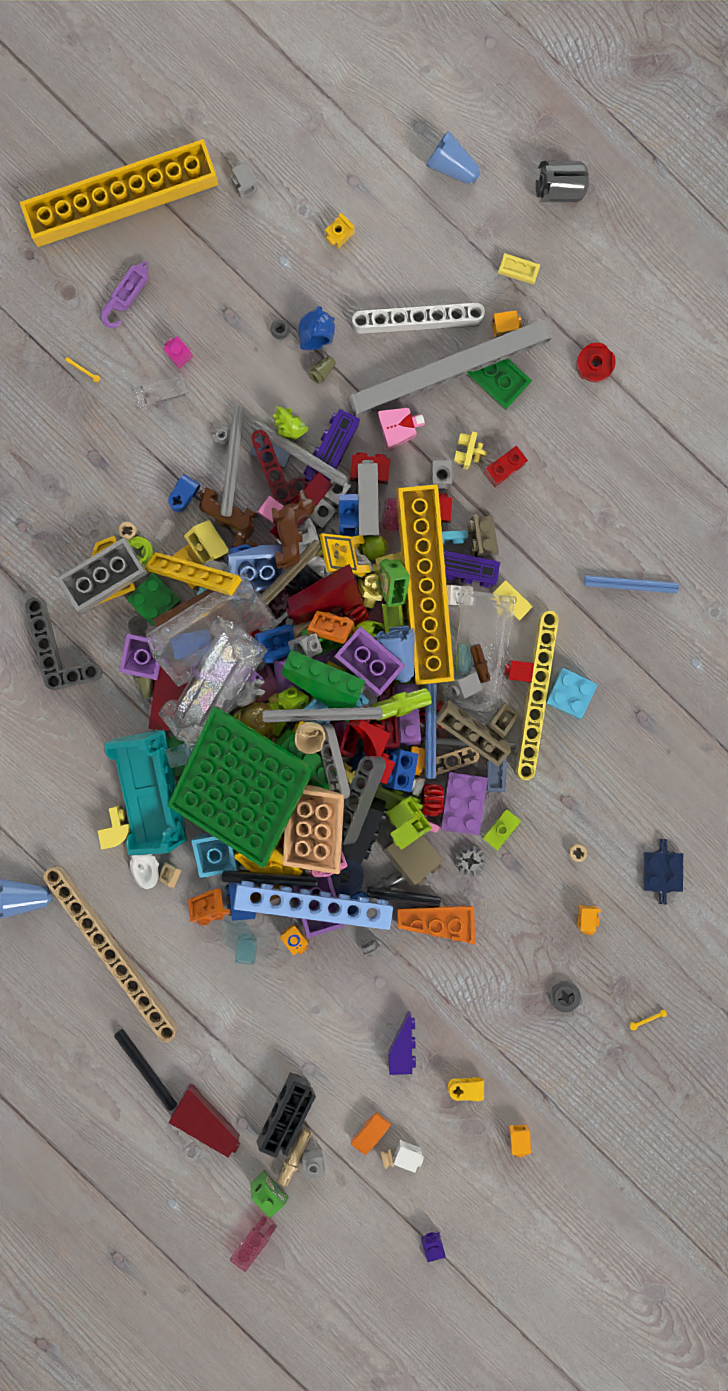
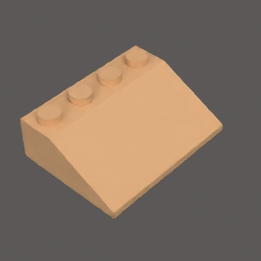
[283,785,344,874]

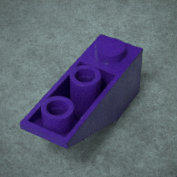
[388,1012,416,1075]

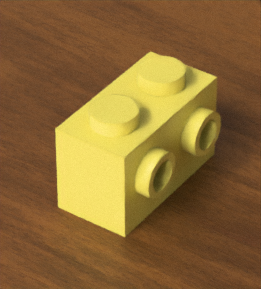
[184,520,229,565]

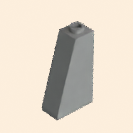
[358,460,379,537]

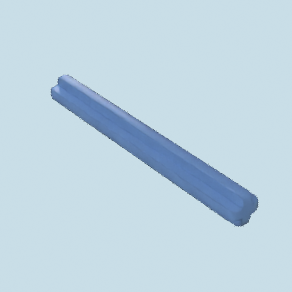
[584,575,679,593]
[425,683,437,779]

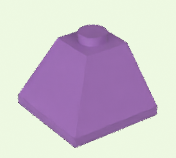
[119,633,165,680]

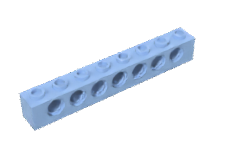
[233,881,393,930]

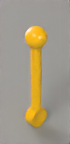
[65,357,100,382]
[629,1010,667,1031]

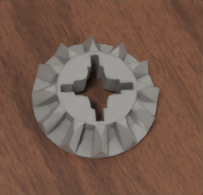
[455,845,486,876]

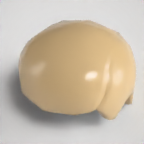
[295,722,326,754]

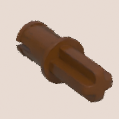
[470,644,491,683]

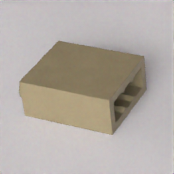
[382,835,444,886]

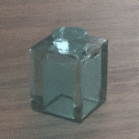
[235,934,258,965]

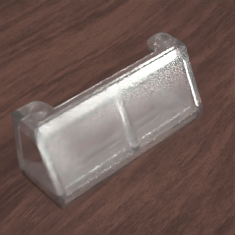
[146,572,278,687]
[442,589,516,712]
[158,616,267,744]

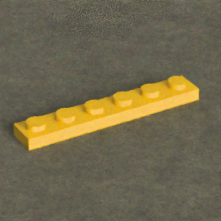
[145,552,242,596]

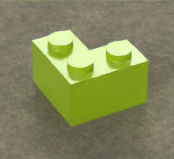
[387,796,433,850]

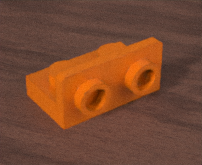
[307,611,356,644]
[188,888,231,926]

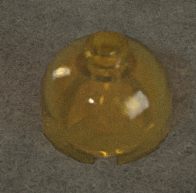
[238,702,277,738]

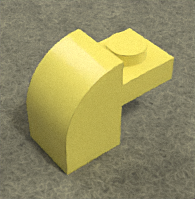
[98,805,131,850]

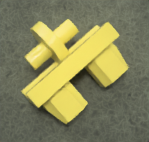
[453,431,487,470]
[357,574,383,608]

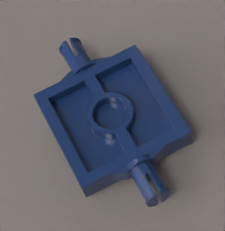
[643,839,684,905]

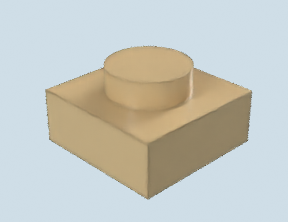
[158,862,181,888]

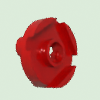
[576,342,616,383]

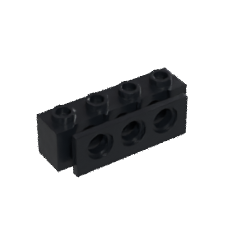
[256,1072,316,1158]

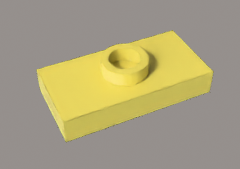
[498,253,540,285]
[492,580,533,620]

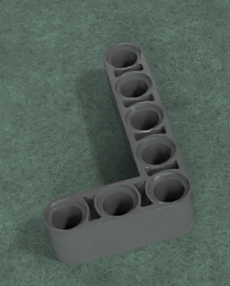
[25,597,103,690]
[341,756,386,845]

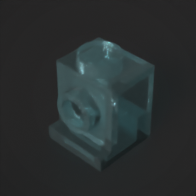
[165,743,195,768]

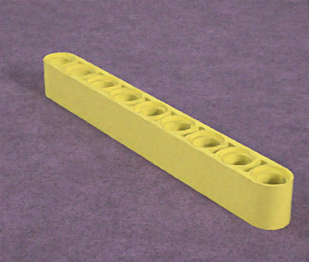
[515,611,559,780]

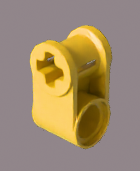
[447,1077,484,1101]

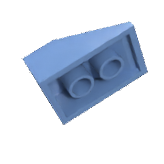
[228,544,286,592]

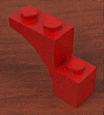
[347,719,396,784]

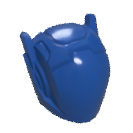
[298,306,335,350]

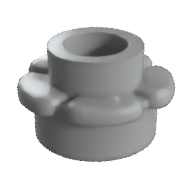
[213,426,230,445]
[362,940,380,957]

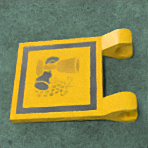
[319,534,371,577]

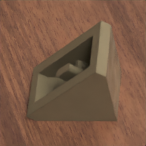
[486,703,519,738]

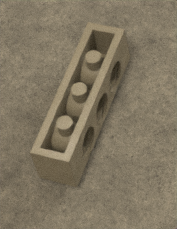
[436,700,510,767]

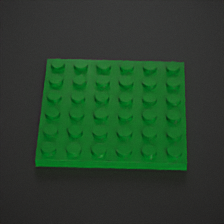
[167,706,315,868]

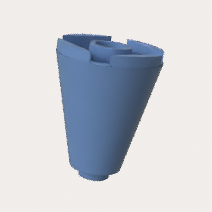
[426,131,481,185]
[375,626,415,682]
[0,879,51,918]

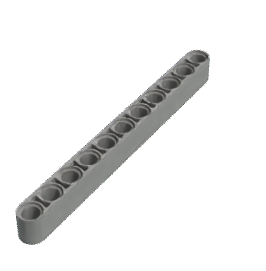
[348,320,551,417]

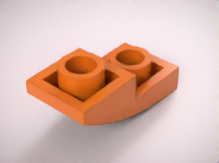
[350,1112,391,1155]

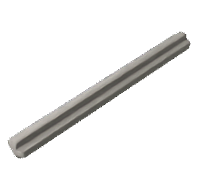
[221,406,244,517]
[252,421,347,486]
[262,707,383,722]

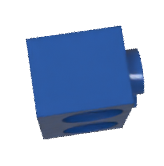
[382,749,418,792]

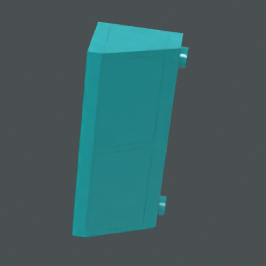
[104,730,187,855]

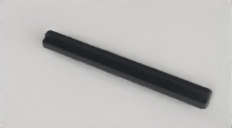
[221,870,319,887]
[114,1029,177,1111]

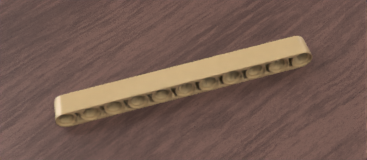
[44,866,177,1042]

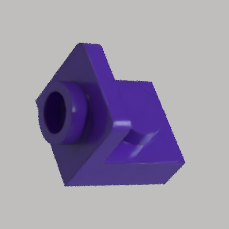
[421,1232,446,1263]

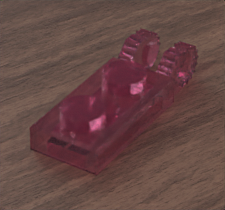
[230,1216,276,1272]

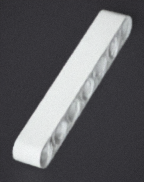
[352,303,485,334]

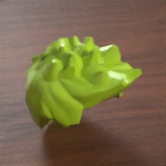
[273,406,309,440]

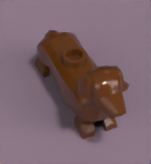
[198,487,258,548]
[272,490,315,569]

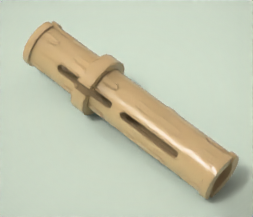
[277,1127,313,1187]

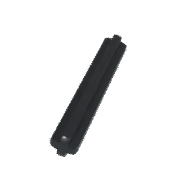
[367,887,441,907]

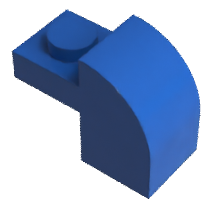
[339,494,359,537]

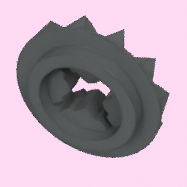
[550,981,581,1012]

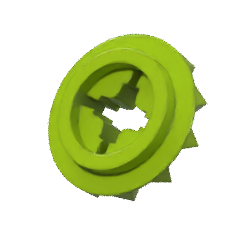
[128,537,153,566]

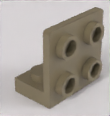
[467,514,499,557]

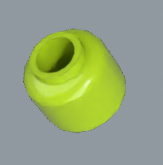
[358,535,388,561]

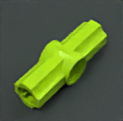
[371,688,432,721]

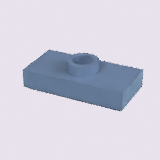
[249,436,291,469]
[486,757,507,792]

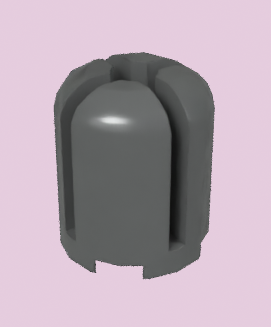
[536,161,589,202]

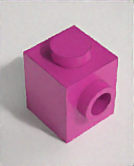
[163,336,193,369]

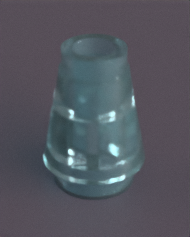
[454,644,473,672]

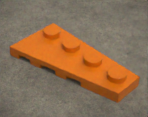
[397,905,475,945]

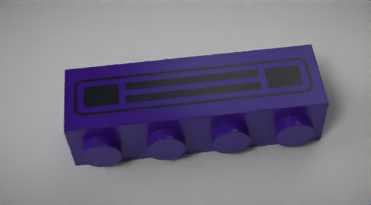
[303,409,360,483]
[443,550,501,589]

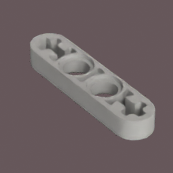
[320,723,350,799]

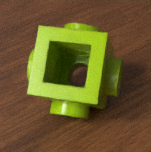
[278,686,309,710]

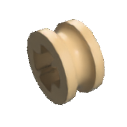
[118,522,137,540]
[568,844,587,862]
[381,1149,394,1169]

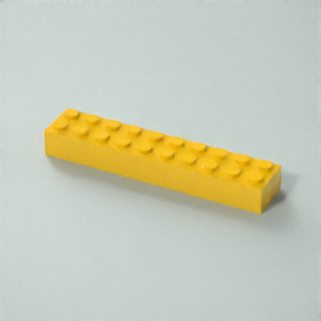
[19,139,219,247]
[396,484,454,685]

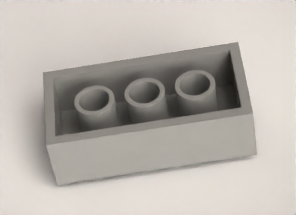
[57,538,148,613]

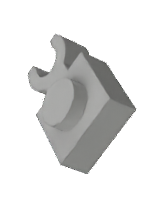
[236,679,265,707]

